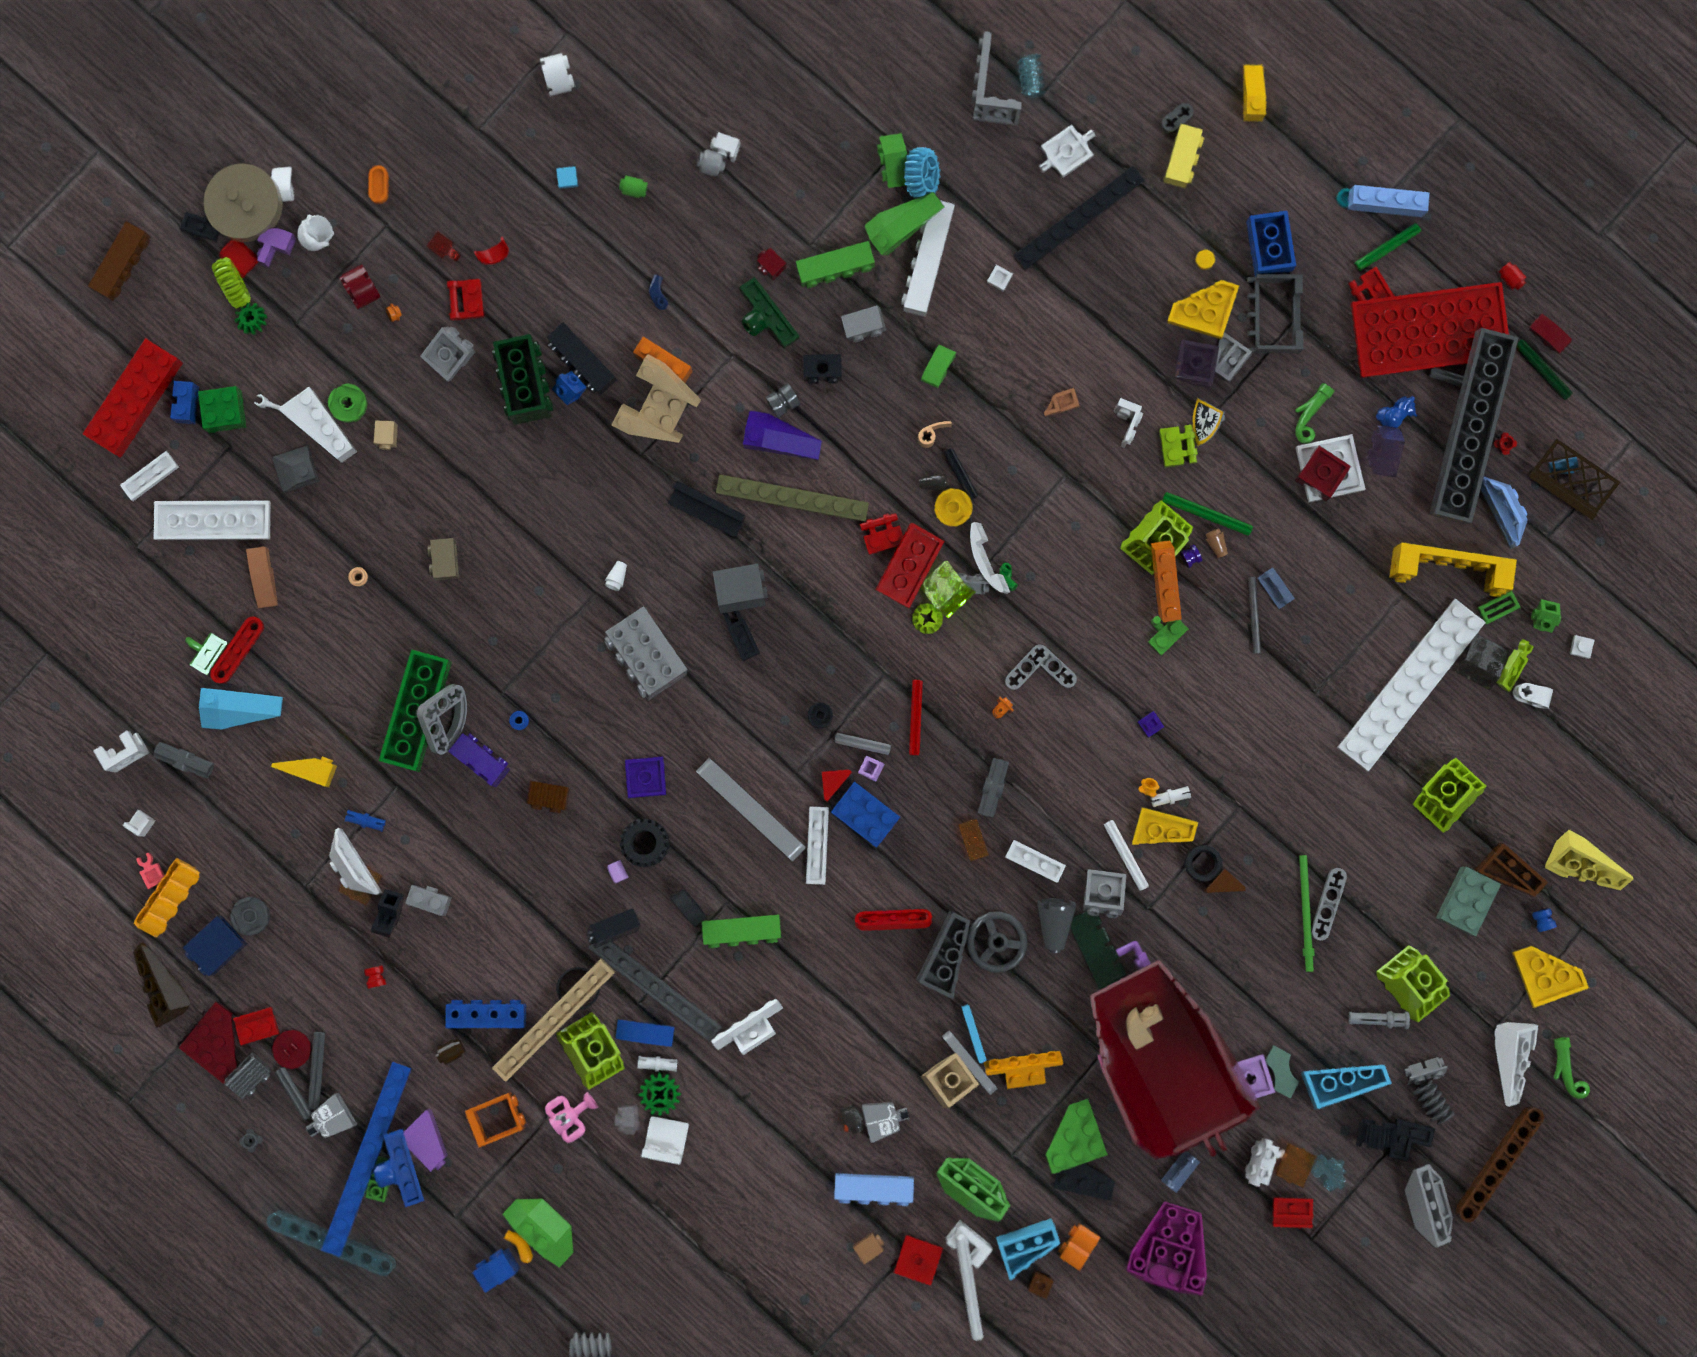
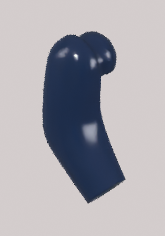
[649,275,668,310]

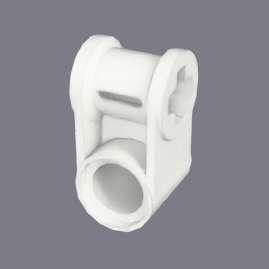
[1512,683,1553,709]

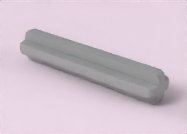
[834,733,891,755]

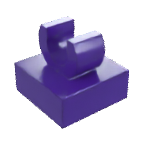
[1137,711,1164,738]

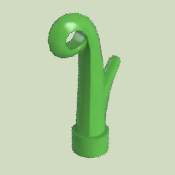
[1295,383,1335,443]
[1554,1037,1590,1099]

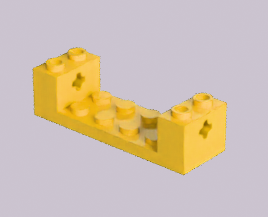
[1389,543,1517,597]

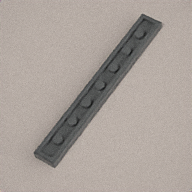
[588,942,722,1042]

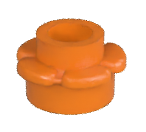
[385,304,402,322]

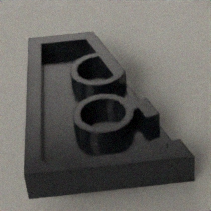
[1053,1163,1115,1201]

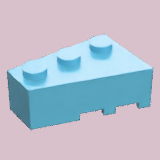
[996,1219,1060,1280]

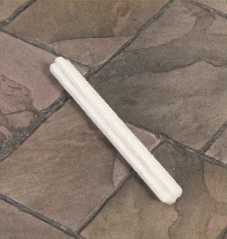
[955,1234,983,1341]

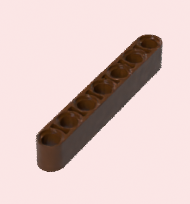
[1455,1106,1544,1222]

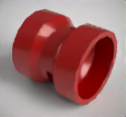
[364,966,387,989]

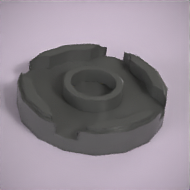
[230,897,270,936]

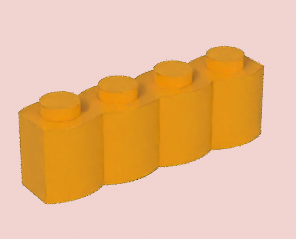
[134,858,200,938]

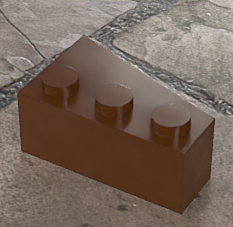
[1474,843,1548,897]

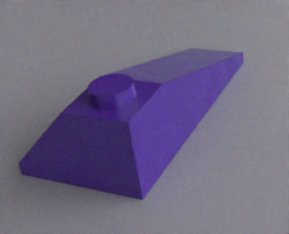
[743,411,822,460]

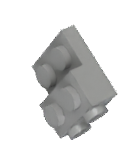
[420,327,475,381]
[1083,869,1126,918]

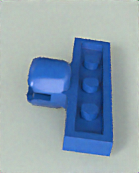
[373,1129,424,1207]

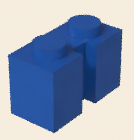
[170,381,199,424]

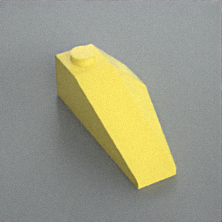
[1545,830,1633,890]

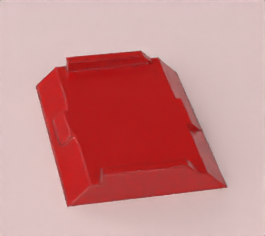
[219,240,259,279]

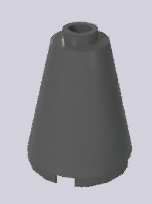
[1037,898,1076,953]

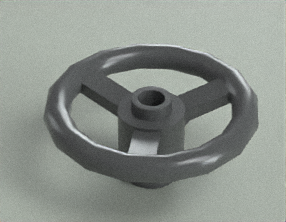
[966,911,1028,973]

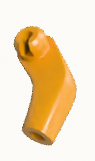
[504,1230,533,1264]

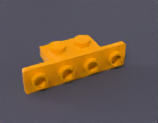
[984,1051,1063,1089]

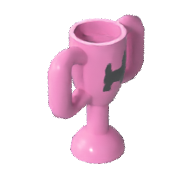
[545,1092,598,1143]

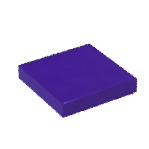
[625,757,667,798]

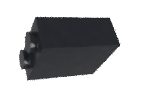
[586,908,641,948]

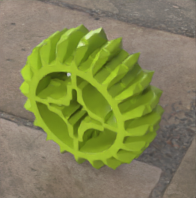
[212,257,251,309]

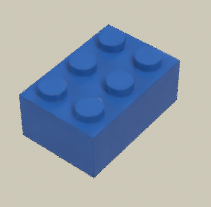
[1246,211,1296,277]
[831,782,900,848]

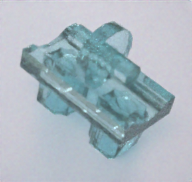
[1311,1154,1346,1192]

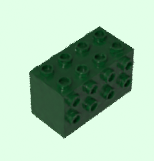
[492,334,554,425]

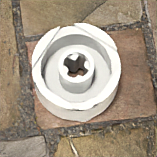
[540,53,575,96]

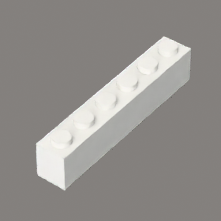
[901,201,955,317]

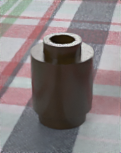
[435,1038,466,1065]

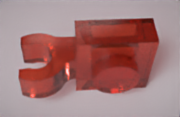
[427,232,461,262]

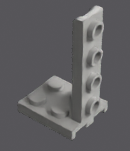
[972,31,1022,125]

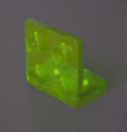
[920,560,976,618]

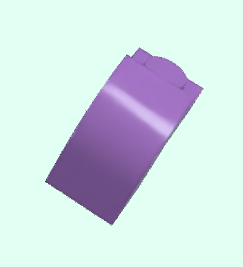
[257,228,296,268]

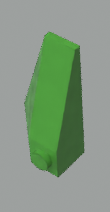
[865,192,945,255]

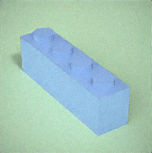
[1348,185,1429,217]
[835,1173,914,1206]

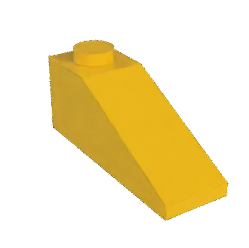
[1243,65,1266,121]
[271,756,337,787]

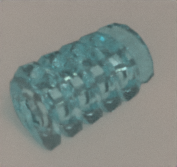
[1018,54,1046,97]

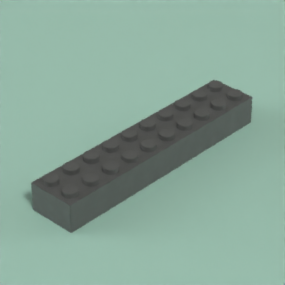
[1429,328,1519,525]

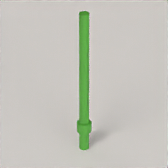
[1299,855,1315,972]

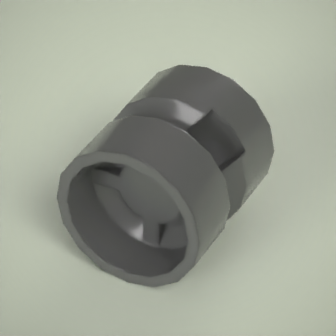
[765,383,800,418]

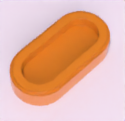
[368,165,389,204]

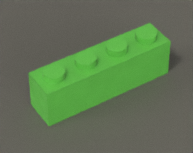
[796,241,875,288]
[702,915,781,948]

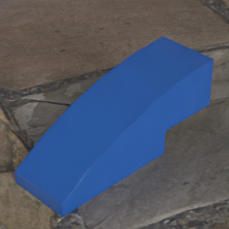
[615,1019,675,1047]

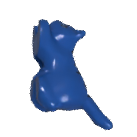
[1376,396,1417,447]

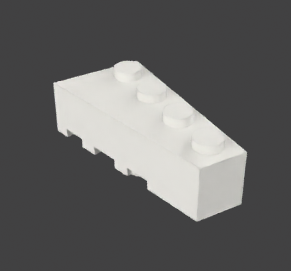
[278,387,357,463]

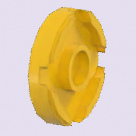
[934,489,973,526]

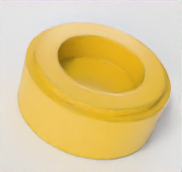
[1195,250,1215,270]

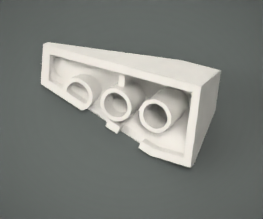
[1495,1022,1538,1106]

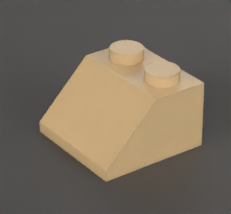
[920,1053,979,1108]

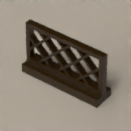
[1528,438,1621,520]

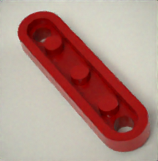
[210,617,264,684]
[855,909,932,931]

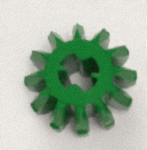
[234,303,268,335]

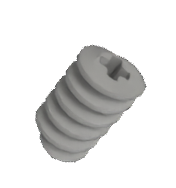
[570,1332,611,1357]

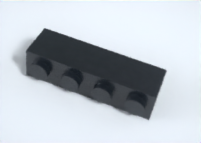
[547,322,617,395]

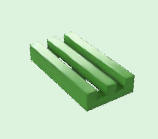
[1477,591,1521,625]

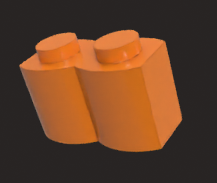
[1058,1223,1100,1271]

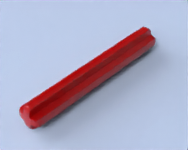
[909,680,923,756]

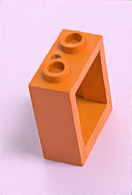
[465,1092,526,1147]

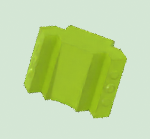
[1120,500,1193,575]
[1413,758,1487,833]
[1376,945,1450,1022]
[556,1012,625,1090]

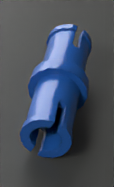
[345,810,386,832]

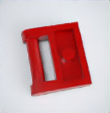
[447,279,485,320]

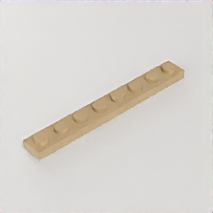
[492,958,615,1082]

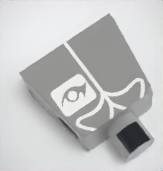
[306,1093,357,1138]
[862,1102,909,1143]

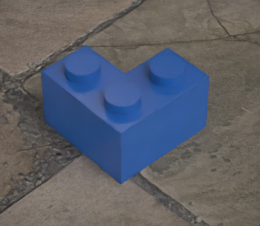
[473,1248,521,1292]

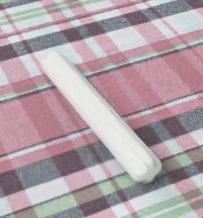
[1104,820,1149,891]

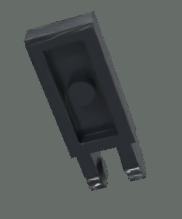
[722,610,760,662]

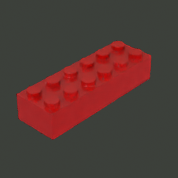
[83,338,183,458]

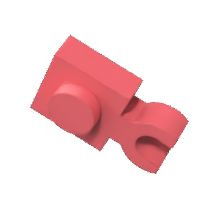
[136,853,164,889]

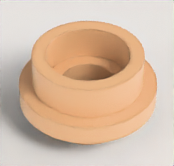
[348,567,368,587]

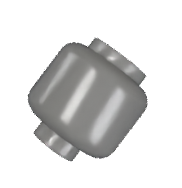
[696,149,726,177]

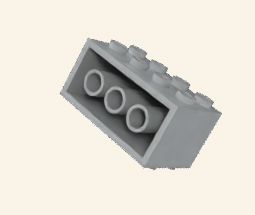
[604,606,687,701]

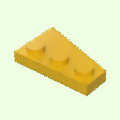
[1132,807,1198,845]

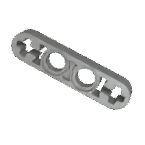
[1311,868,1347,941]
[942,1031,997,1095]

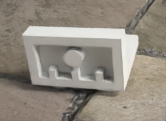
[1114,398,1143,448]
[641,1116,689,1165]

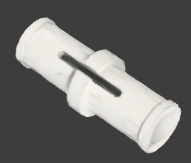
[1150,786,1191,807]
[638,1056,678,1072]

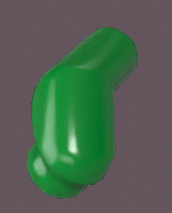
[999,562,1018,592]

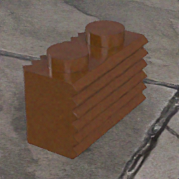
[526,781,570,814]

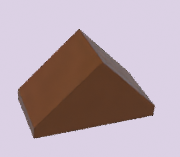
[1204,869,1246,893]

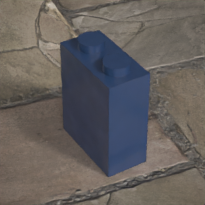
[183,916,248,976]

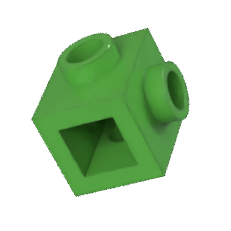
[1531,599,1561,633]

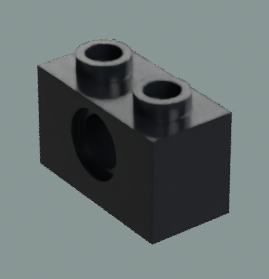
[803,354,842,384]

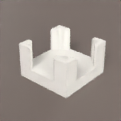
[93,731,149,772]
[946,1220,993,1268]

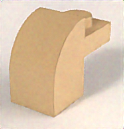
[1126,1004,1163,1050]

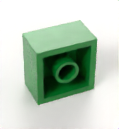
[198,386,246,433]

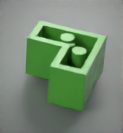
[877,133,907,188]

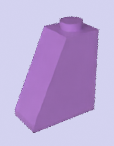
[404,1108,448,1172]

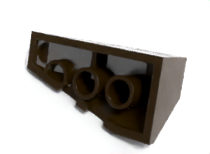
[133,942,191,1028]

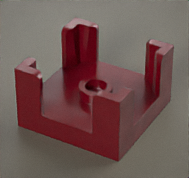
[1294,445,1351,501]

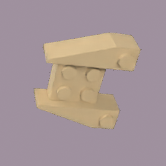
[612,354,701,443]

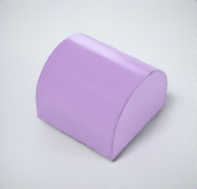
[858,756,885,782]
[607,860,629,884]

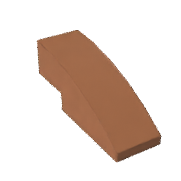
[246,547,278,608]

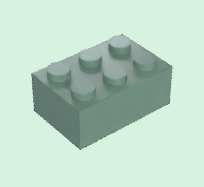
[1435,867,1501,936]

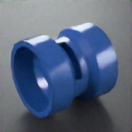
[1532,908,1557,932]

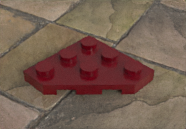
[179,1001,238,1084]

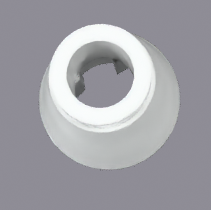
[605,561,627,591]

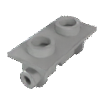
[951,573,990,594]
[1405,1057,1448,1085]

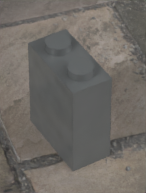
[713,563,768,614]

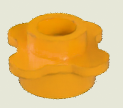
[1138,778,1159,797]

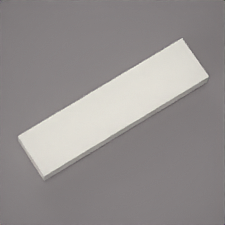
[806,807,829,885]

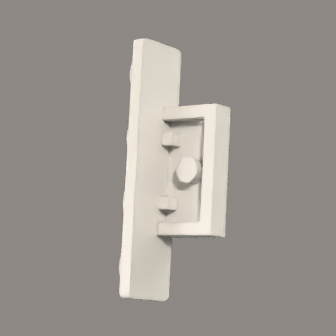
[711,999,783,1055]

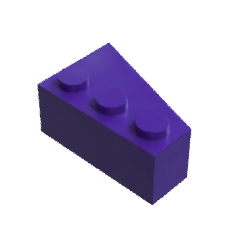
[448,733,511,787]

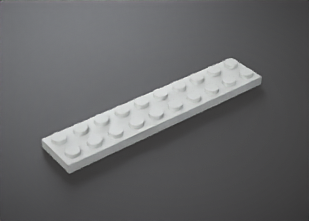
[1337,599,1486,772]

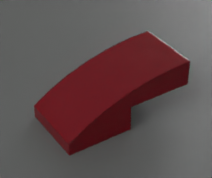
[1529,314,1572,355]

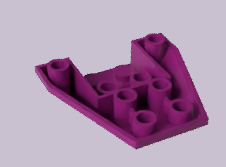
[1126,1201,1207,1296]

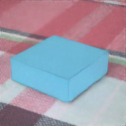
[557,166,578,189]

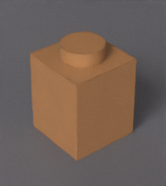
[853,1232,884,1264]

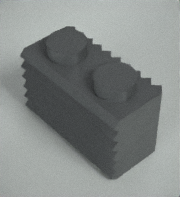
[225,1052,271,1099]

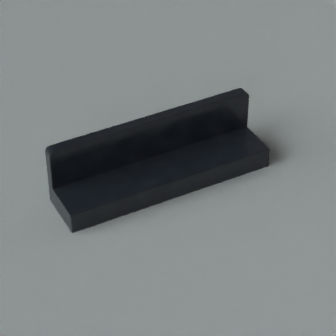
[668,481,746,537]

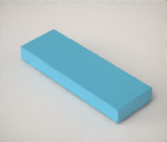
[961,1005,986,1064]

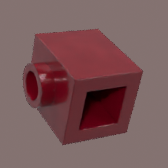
[757,247,787,281]

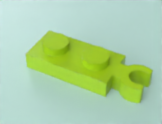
[1496,639,1534,692]

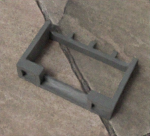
[1247,274,1303,353]

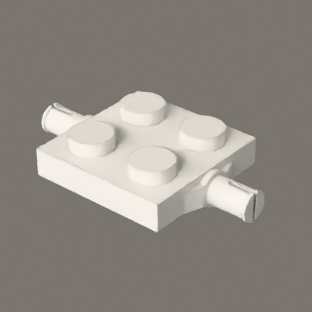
[1039,125,1095,178]

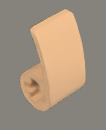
[918,421,952,448]

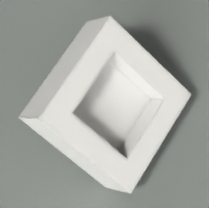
[987,265,1013,291]
[1570,635,1594,659]

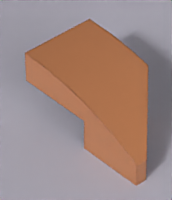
[1044,388,1080,416]

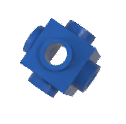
[552,371,587,405]

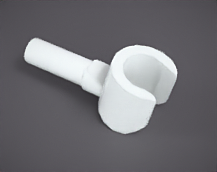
[254,395,281,411]

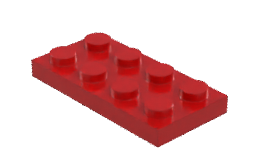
[875,523,945,608]

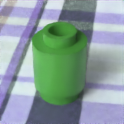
[619,176,648,198]

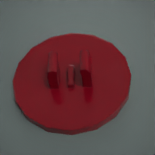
[272,1030,312,1069]

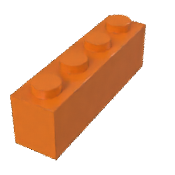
[1151,540,1182,623]

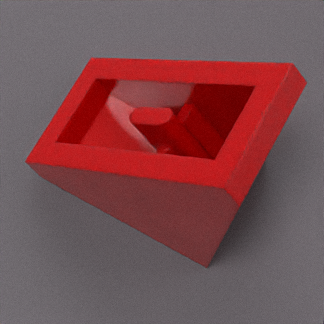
[822,770,852,802]

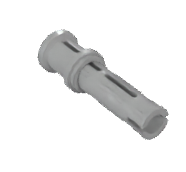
[1349,1011,1410,1029]

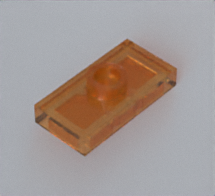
[958,819,989,861]

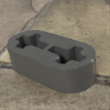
[1161,103,1193,134]

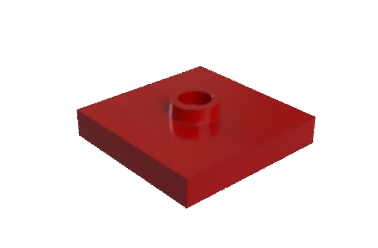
[894,1235,943,1286]

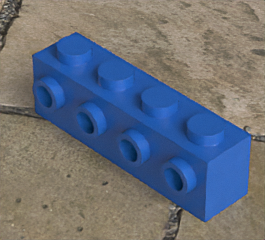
[446,1000,526,1028]

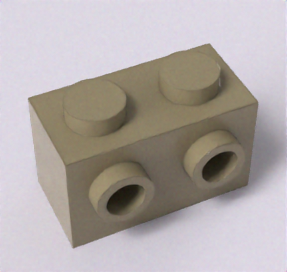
[428,538,459,580]

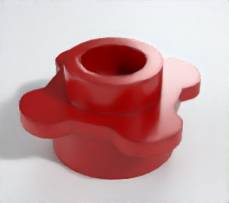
[1494,432,1517,455]

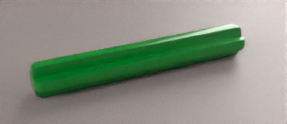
[1355,223,1421,271]

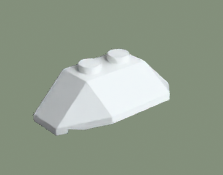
[329,828,383,896]

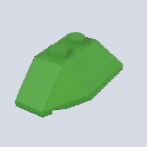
[936,1158,1010,1222]
[503,1199,573,1268]

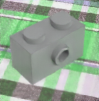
[841,306,886,342]
[405,885,452,916]

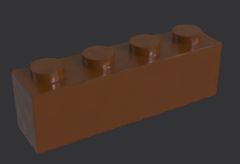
[88,221,150,301]

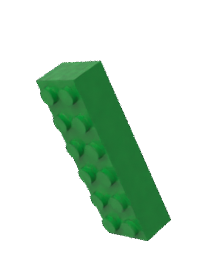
[379,649,452,772]

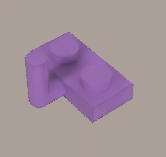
[1116,941,1151,970]

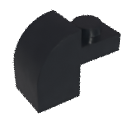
[371,889,403,938]

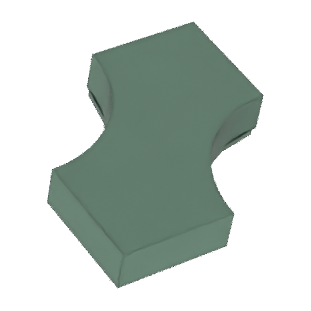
[1265,1045,1300,1099]

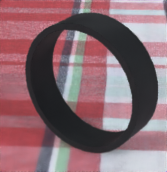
[556,967,600,1010]

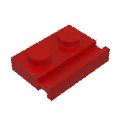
[233,1007,280,1045]
[1272,1197,1313,1228]

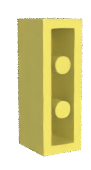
[1164,124,1204,188]

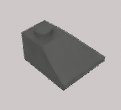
[272,445,320,493]

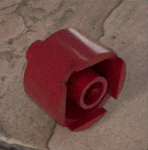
[339,264,381,310]

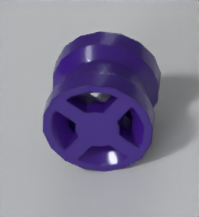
[1180,544,1202,568]

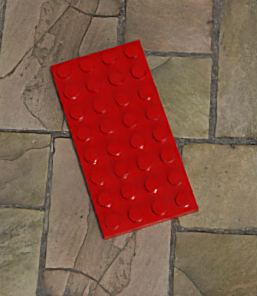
[1350,282,1509,378]

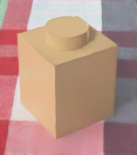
[374,421,398,450]

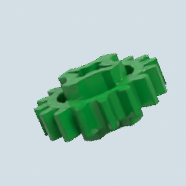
[639,1072,682,1116]

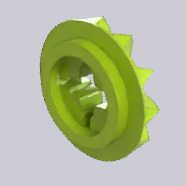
[912,603,943,634]

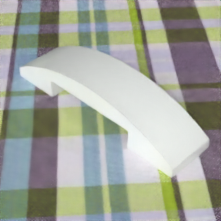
[970,522,1010,594]

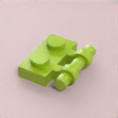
[1159,425,1198,467]

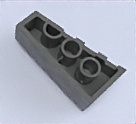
[916,911,970,1000]

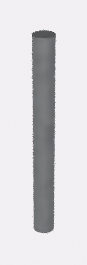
[1248,577,1261,654]

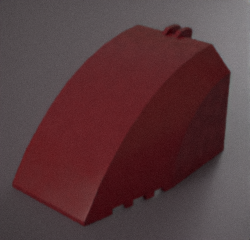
[1090,960,1260,1160]

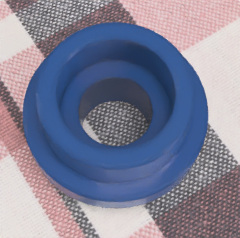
[509,711,529,730]

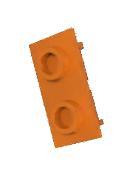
[992,697,1014,718]

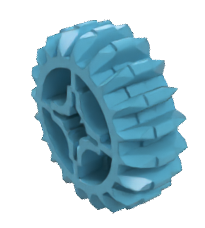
[904,147,941,198]

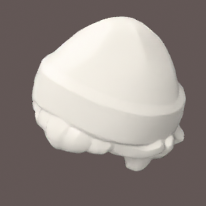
[298,215,334,251]

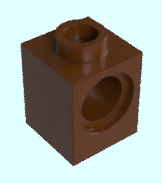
[1027,1270,1054,1299]

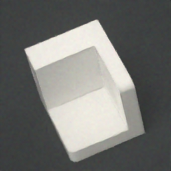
[123,810,156,837]

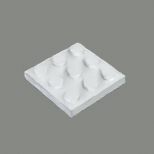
[1295,434,1365,503]

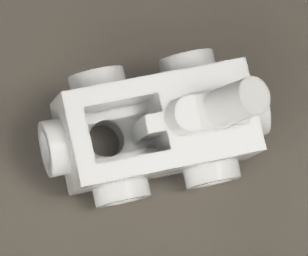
[1245,1138,1286,1187]

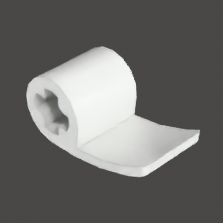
[272,167,294,202]

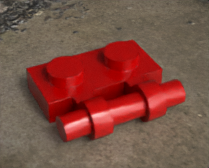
[1348,266,1394,301]
[860,513,903,555]

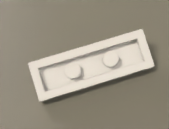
[120,451,179,501]
[1005,840,1066,883]

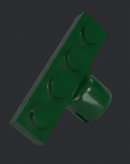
[739,277,800,349]

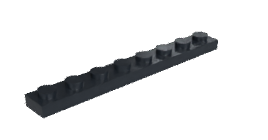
[1014,166,1145,271]

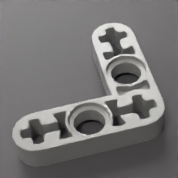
[1005,645,1077,690]

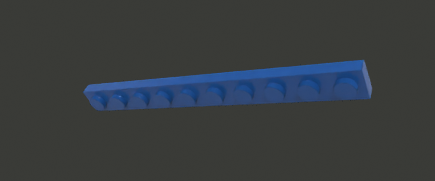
[321,1062,412,1257]

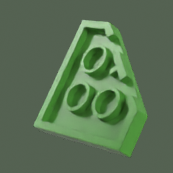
[1045,1099,1107,1174]

